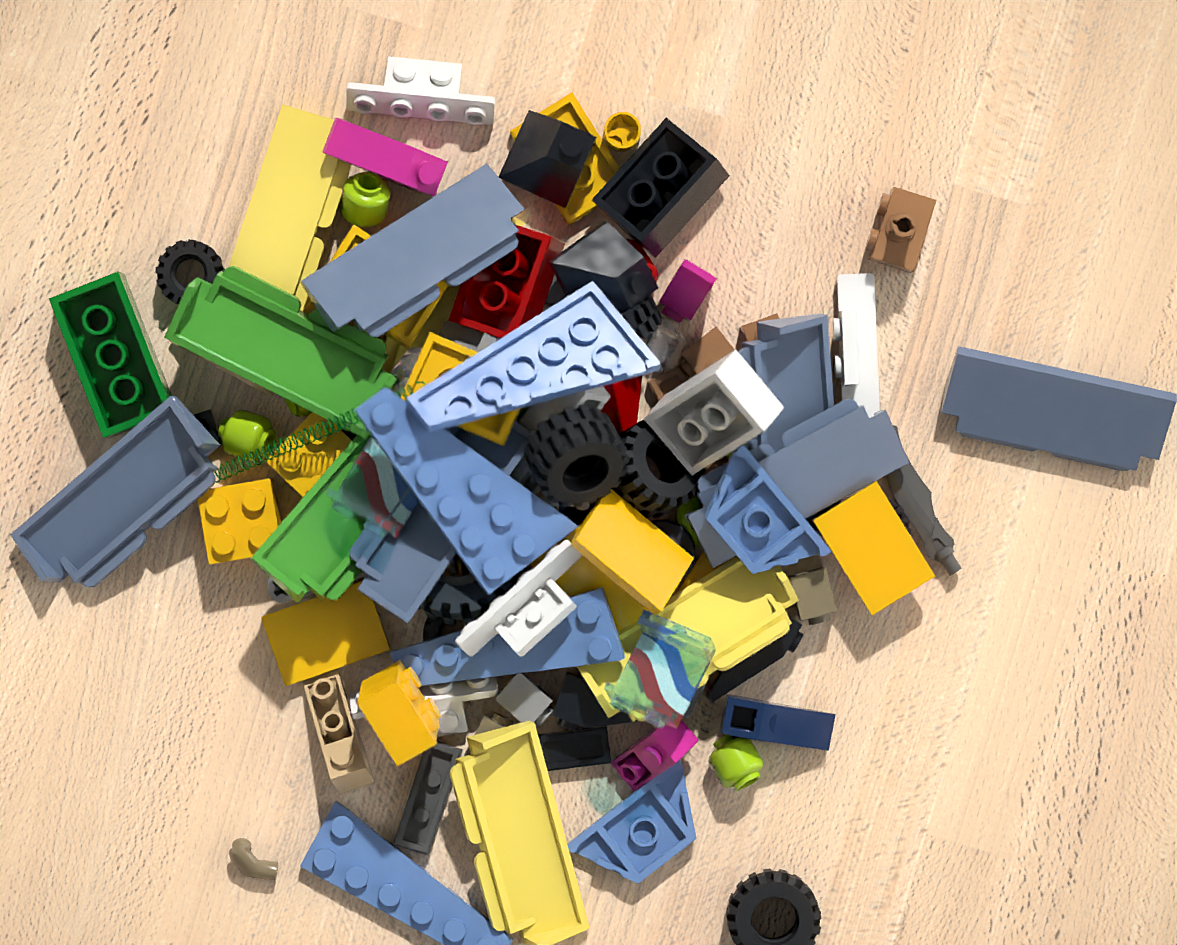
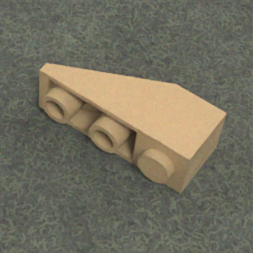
[302,669,375,794]

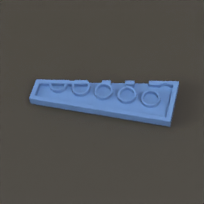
[390,587,625,686]
[300,801,513,945]

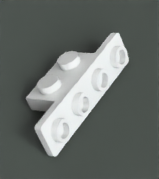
[346,56,495,125]
[833,273,880,418]
[455,540,582,658]
[350,676,499,737]

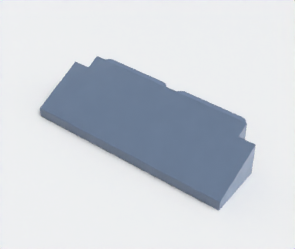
[300,164,524,337]
[738,313,841,536]
[941,346,1177,471]
[10,396,220,587]
[684,399,909,568]
[350,421,531,623]

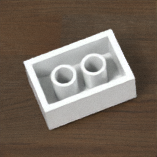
[644,350,784,475]

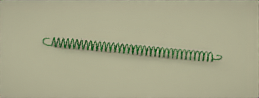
[215,381,426,483]

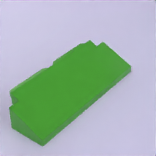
[164,266,398,439]
[251,389,402,603]

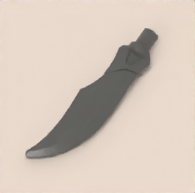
[887,425,962,576]

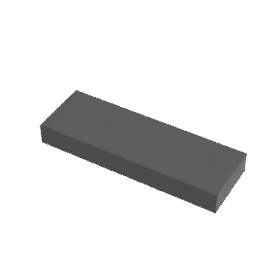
[393,741,463,855]

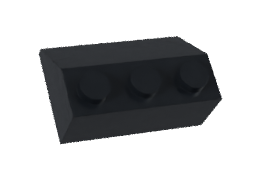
[592,118,730,258]

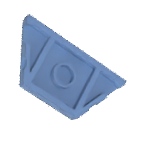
[704,445,832,574]
[567,760,697,884]

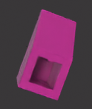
[611,720,699,791]

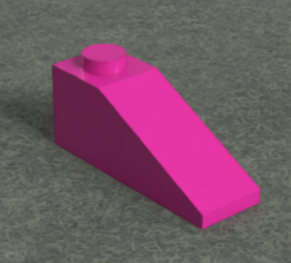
[322,117,448,196]
[658,259,717,324]

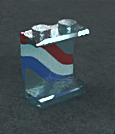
[326,429,419,538]
[604,610,716,729]

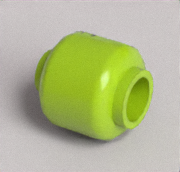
[339,172,391,227]
[218,409,277,463]
[708,735,764,791]

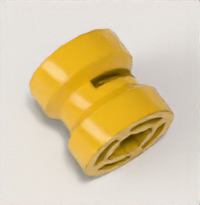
[604,112,641,152]

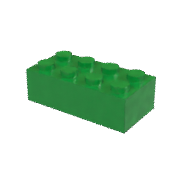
[48,271,172,439]

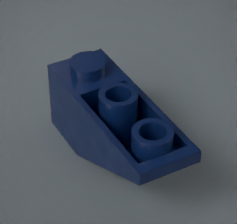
[719,694,836,751]

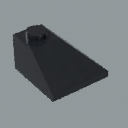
[498,110,597,209]
[548,221,658,313]

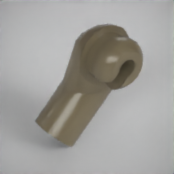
[229,838,278,880]

